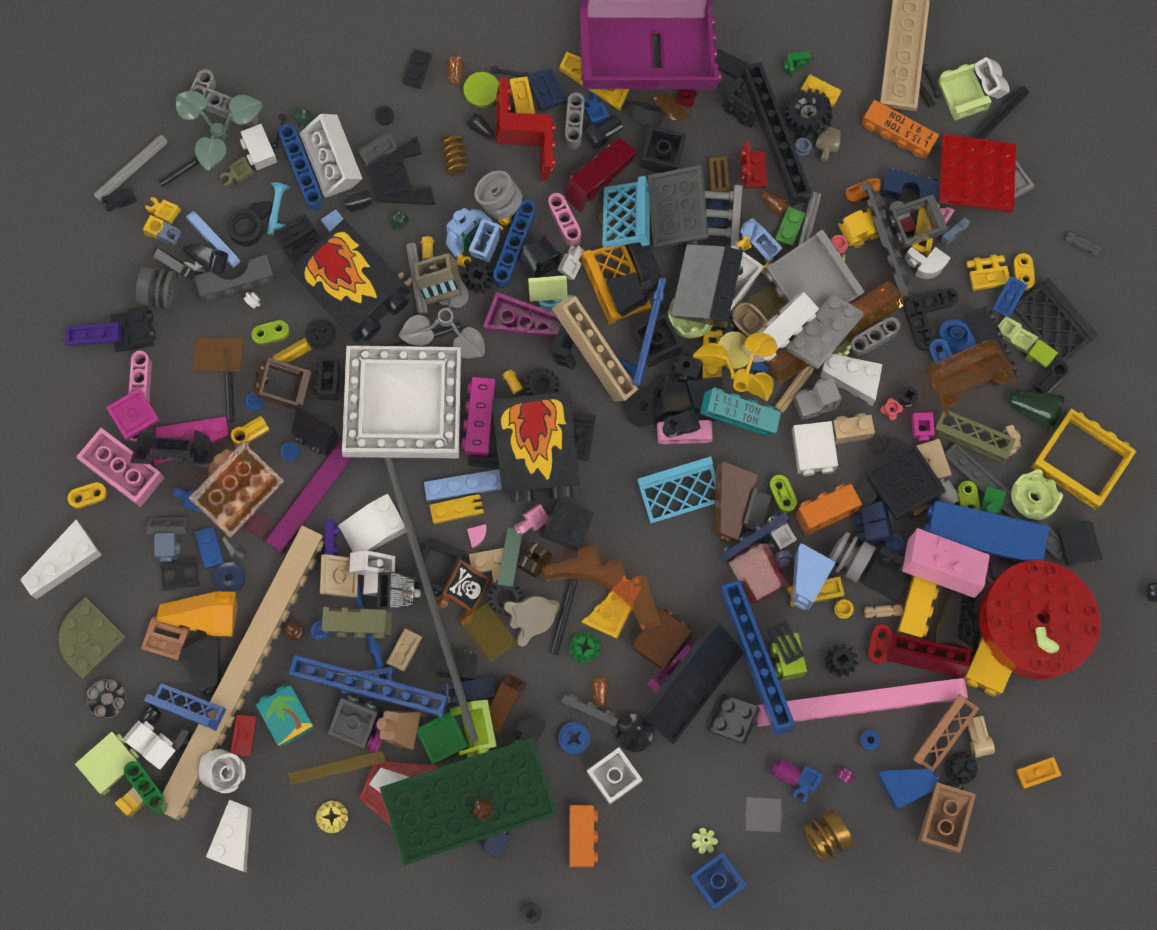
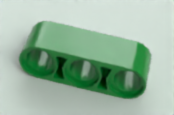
[124,761,168,815]

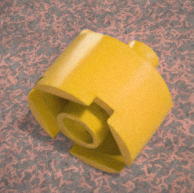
[838,208,880,248]

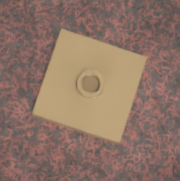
[917,439,952,479]
[320,554,358,598]

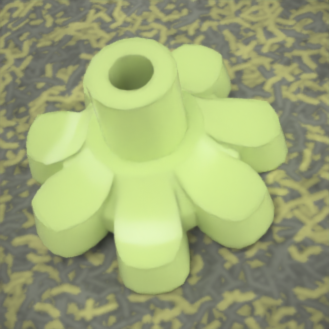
[831,341,852,357]
[692,828,718,854]

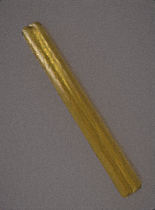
[289,751,385,785]

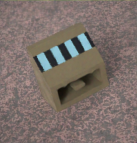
[414,253,462,305]

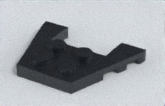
[368,137,436,205]

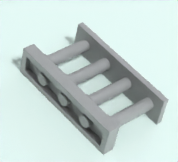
[689,185,742,248]

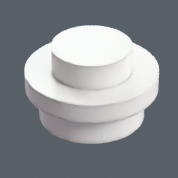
[243,292,261,309]

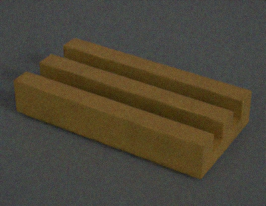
[708,156,730,192]

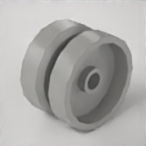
[474,170,523,219]

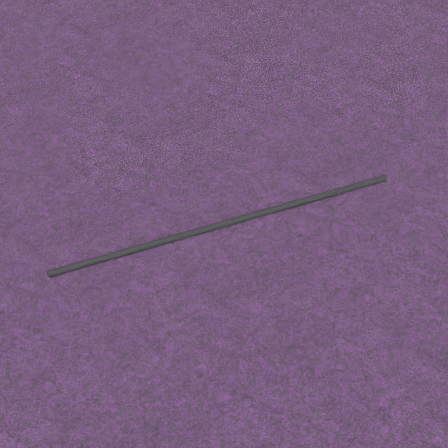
[384,458,479,742]

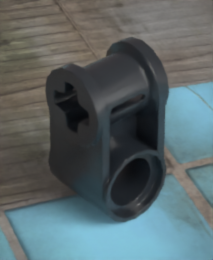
[662,409,701,438]

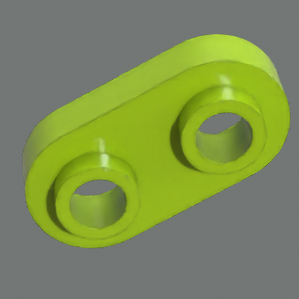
[251,320,290,346]
[769,475,797,513]
[957,481,980,510]

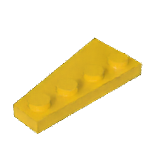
[559,52,630,111]

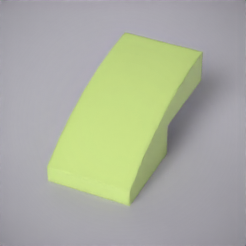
[998,316,1038,354]

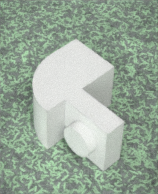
[904,247,950,279]

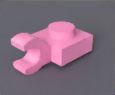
[514,504,548,534]

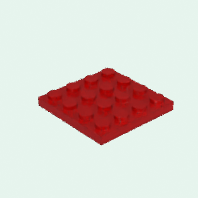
[939,134,1016,213]

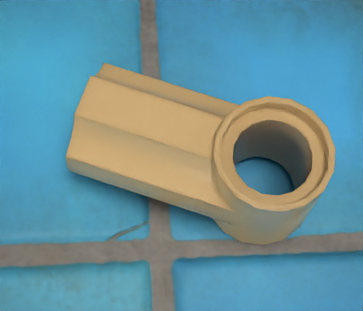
[967,716,995,758]

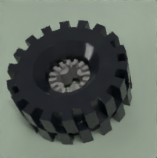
[785,89,833,138]

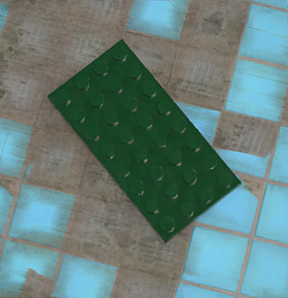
[379,737,557,866]

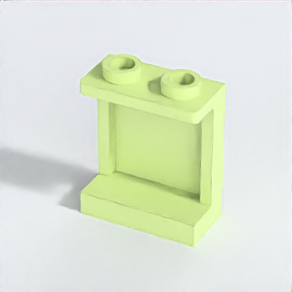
[938,64,992,121]
[75,732,141,796]

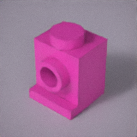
[911,412,935,442]

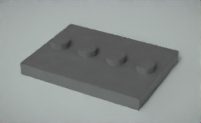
[647,165,709,249]

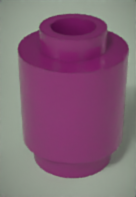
[771,758,802,786]

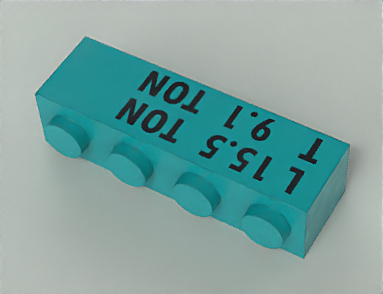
[700,388,781,436]

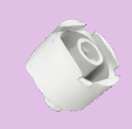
[198,749,245,793]

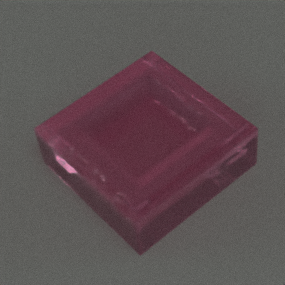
[245,513,271,538]

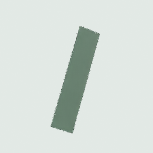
[497,527,522,587]

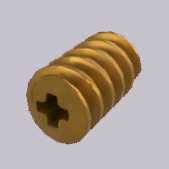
[441,135,469,176]

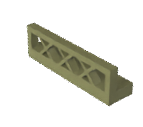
[934,409,1016,464]

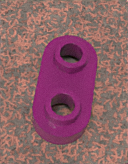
[366,715,384,755]

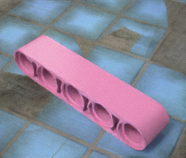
[129,351,152,445]

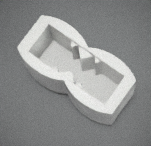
[975,57,1009,99]

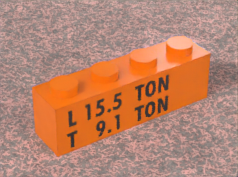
[861,100,939,159]

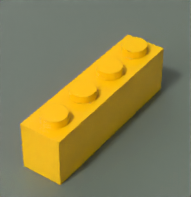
[897,575,939,639]

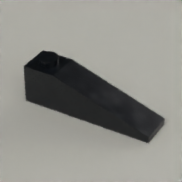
[935,590,979,656]

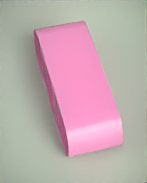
[548,193,581,246]
[657,420,713,444]

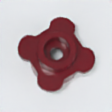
[676,89,697,107]

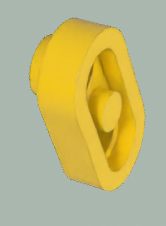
[1013,253,1035,291]
[68,482,107,509]

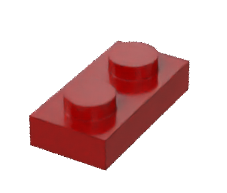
[230,714,257,757]

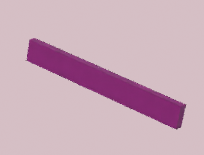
[265,440,353,554]

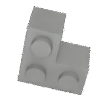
[793,378,842,421]

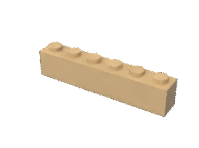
[552,296,638,402]

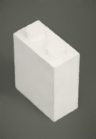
[792,421,838,476]

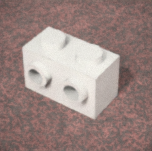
[240,124,277,170]

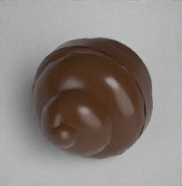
[285,621,304,641]
[473,799,494,821]

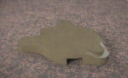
[503,595,560,646]

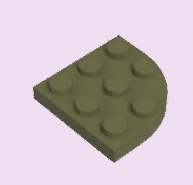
[59,597,127,680]

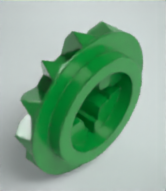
[569,632,600,663]

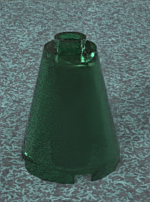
[1008,390,1065,432]

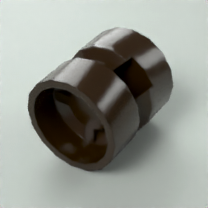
[517,542,552,578]

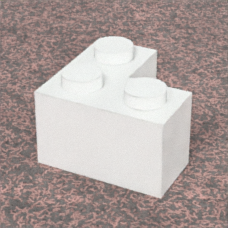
[349,550,395,597]
[123,720,176,769]

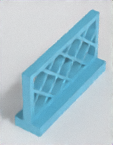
[602,176,650,248]
[636,456,715,524]

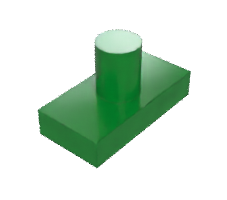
[980,486,1006,515]

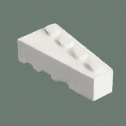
[740,292,819,363]
[20,520,102,599]

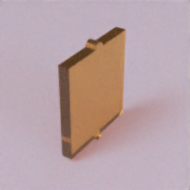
[653,93,690,122]

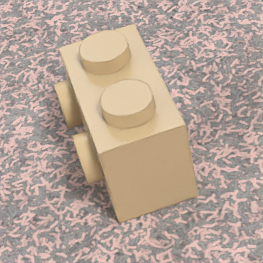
[832,413,875,444]

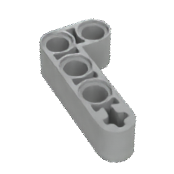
[190,69,259,127]

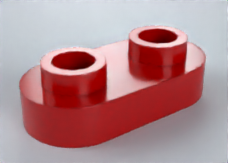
[868,624,892,664]

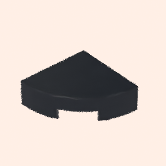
[248,201,273,220]

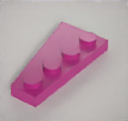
[150,417,229,466]

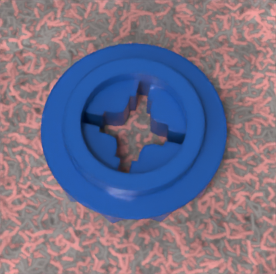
[558,722,590,754]

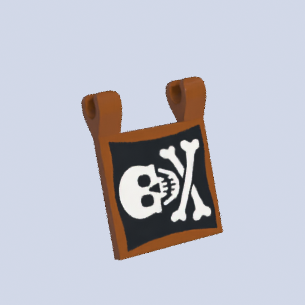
[436,560,491,624]

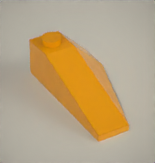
[156,592,238,636]

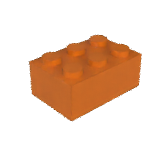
[795,484,862,537]

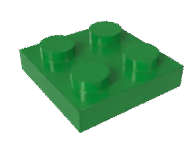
[417,711,469,765]

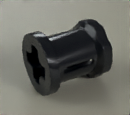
[898,386,918,408]

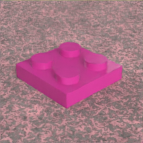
[106,388,160,441]

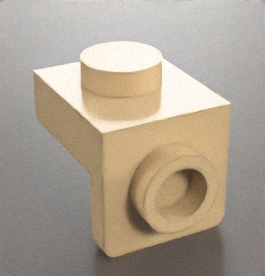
[1001,425,1021,457]

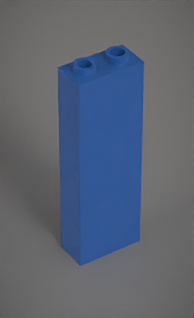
[923,501,1050,562]

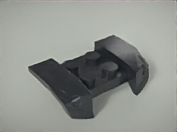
[130,428,212,467]

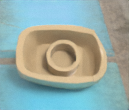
[732,302,768,336]

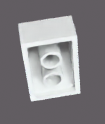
[730,245,764,315]
[338,494,406,552]

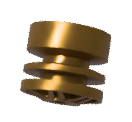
[802,809,854,862]

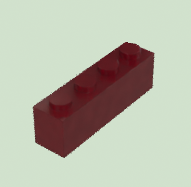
[887,633,971,678]

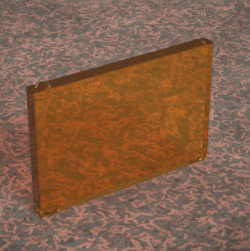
[193,338,244,372]

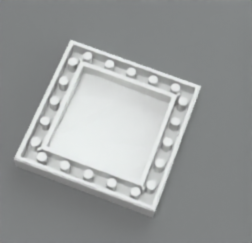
[342,346,461,458]

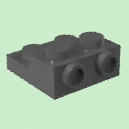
[328,693,381,748]

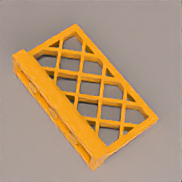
[580,245,652,325]

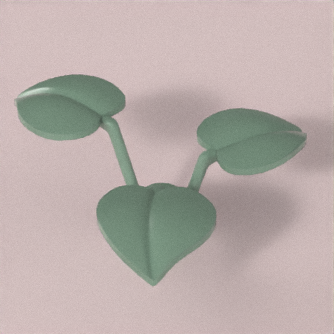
[176,91,263,171]

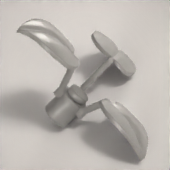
[399,276,485,359]

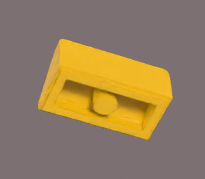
[273,338,312,364]

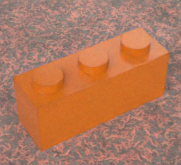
[570,805,598,868]

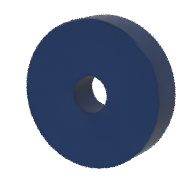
[213,562,245,592]

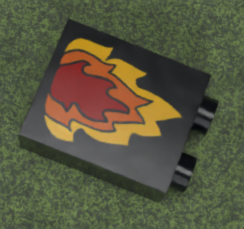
[288,219,411,342]
[492,392,580,503]

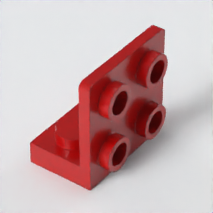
[740,140,767,189]

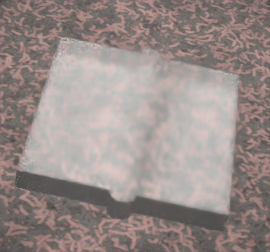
[744,797,783,833]

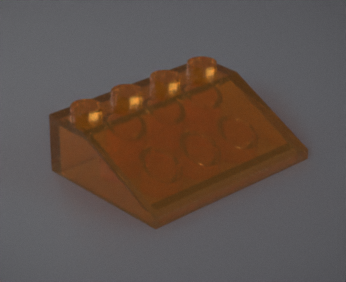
[188,441,284,538]

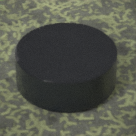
[375,106,394,126]

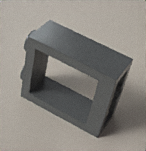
[888,194,948,248]

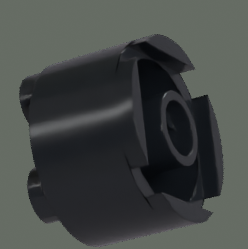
[519,234,563,278]

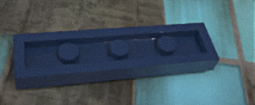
[720,512,790,563]

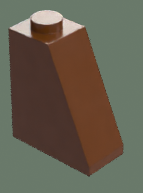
[489,674,527,733]

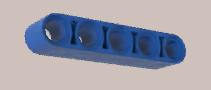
[279,124,323,211]
[493,199,536,288]

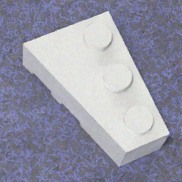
[206,800,252,873]

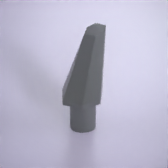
[222,535,246,560]

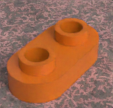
[845,178,882,202]

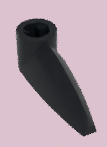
[183,245,228,274]

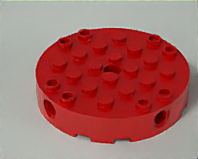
[979,560,1100,680]

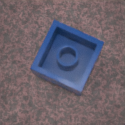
[689,852,747,910]

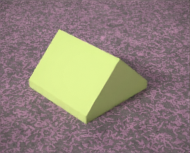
[528,275,568,302]

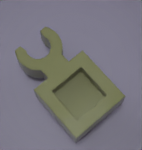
[219,157,255,188]

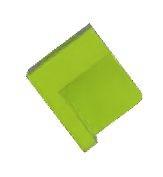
[1025,339,1058,367]

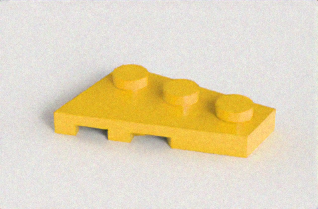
[582,578,643,639]

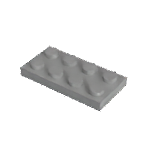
[787,294,863,369]

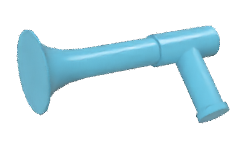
[266,182,290,236]

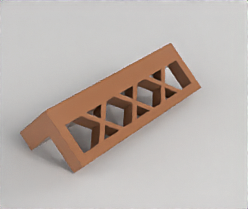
[913,694,979,772]

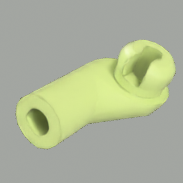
[1035,627,1059,653]

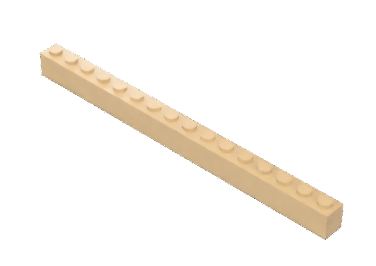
[156,526,325,821]

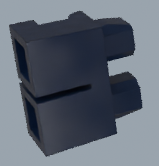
[852,501,895,545]

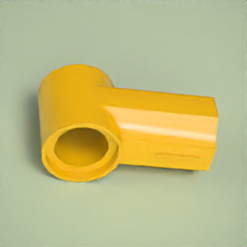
[231,416,270,449]

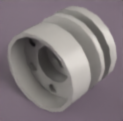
[829,532,876,583]

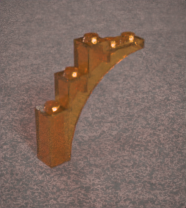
[542,545,661,630]

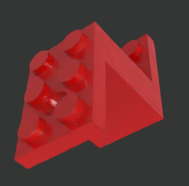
[496,77,555,181]

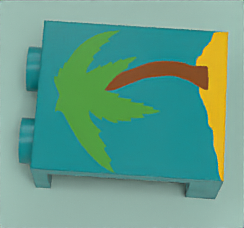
[256,685,315,748]

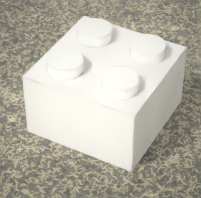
[587,748,642,805]

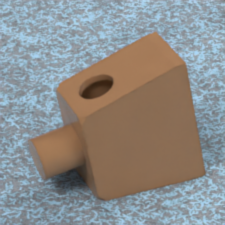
[377,710,420,750]

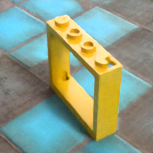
[1031,408,1136,510]

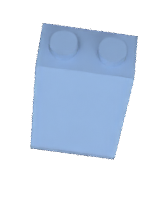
[792,543,836,611]

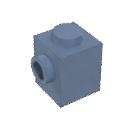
[154,533,181,563]

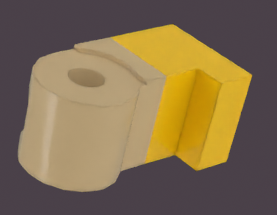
[115,784,150,817]

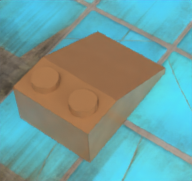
[918,782,976,854]

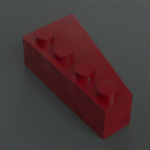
[565,137,637,213]

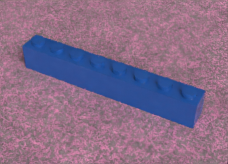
[720,580,795,737]
[289,655,449,718]

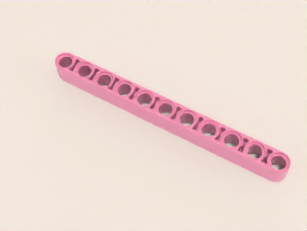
[755,678,968,727]

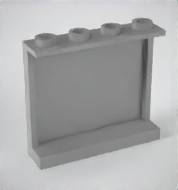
[764,229,865,327]

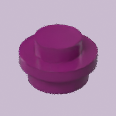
[836,766,856,784]

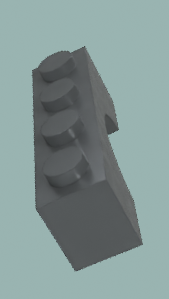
[194,255,275,303]

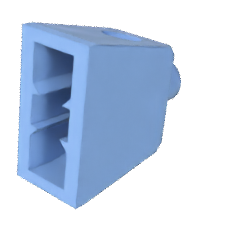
[469,219,500,262]

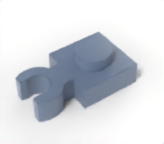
[940,217,970,247]

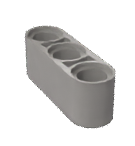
[565,92,584,149]
[849,317,900,357]

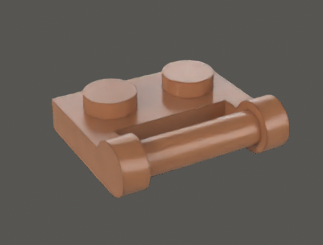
[141,616,191,661]

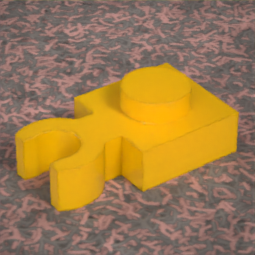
[145,197,181,224]

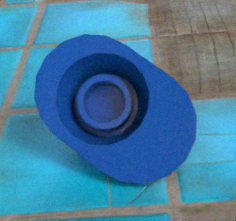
[940,318,977,359]

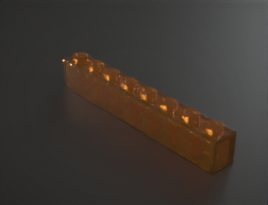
[765,281,904,384]

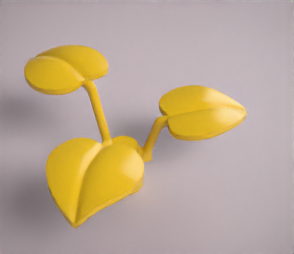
[693,333,777,401]

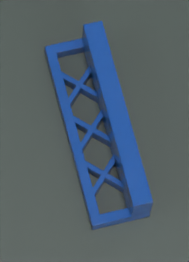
[144,683,226,731]

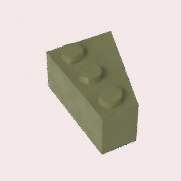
[322,607,393,639]

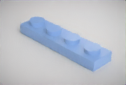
[424,469,502,502]

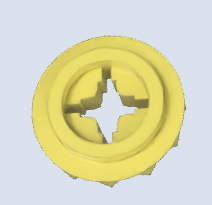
[316,801,348,833]

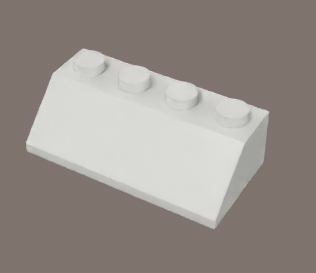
[299,114,363,197]

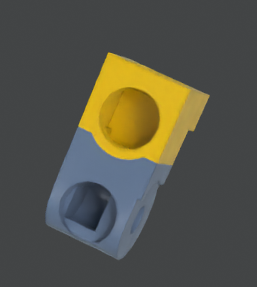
[143,215,182,246]

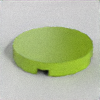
[463,72,499,108]

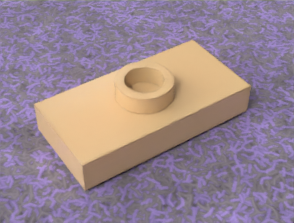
[387,628,422,672]

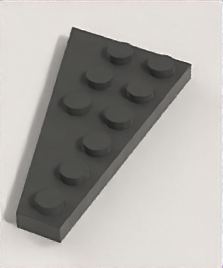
[861,182,913,301]

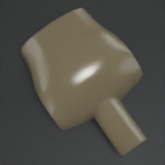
[815,127,841,162]

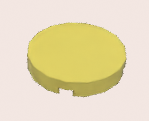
[717,331,750,370]

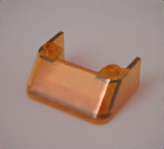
[925,339,1019,417]

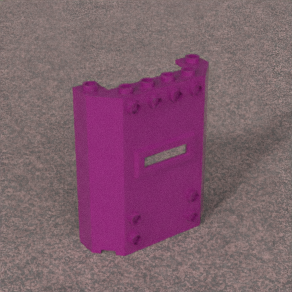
[579,0,721,89]

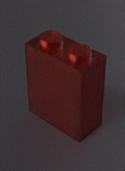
[729,542,789,604]

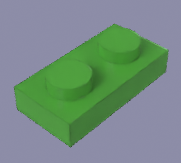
[775,207,806,248]

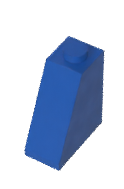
[876,769,940,810]

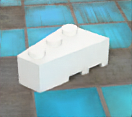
[820,354,882,406]

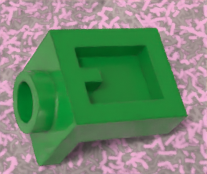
[783,51,810,78]

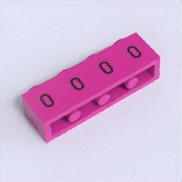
[462,377,496,456]

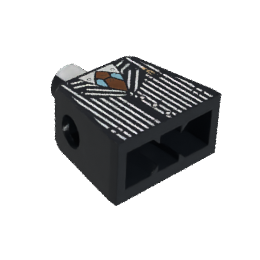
[377,572,420,610]

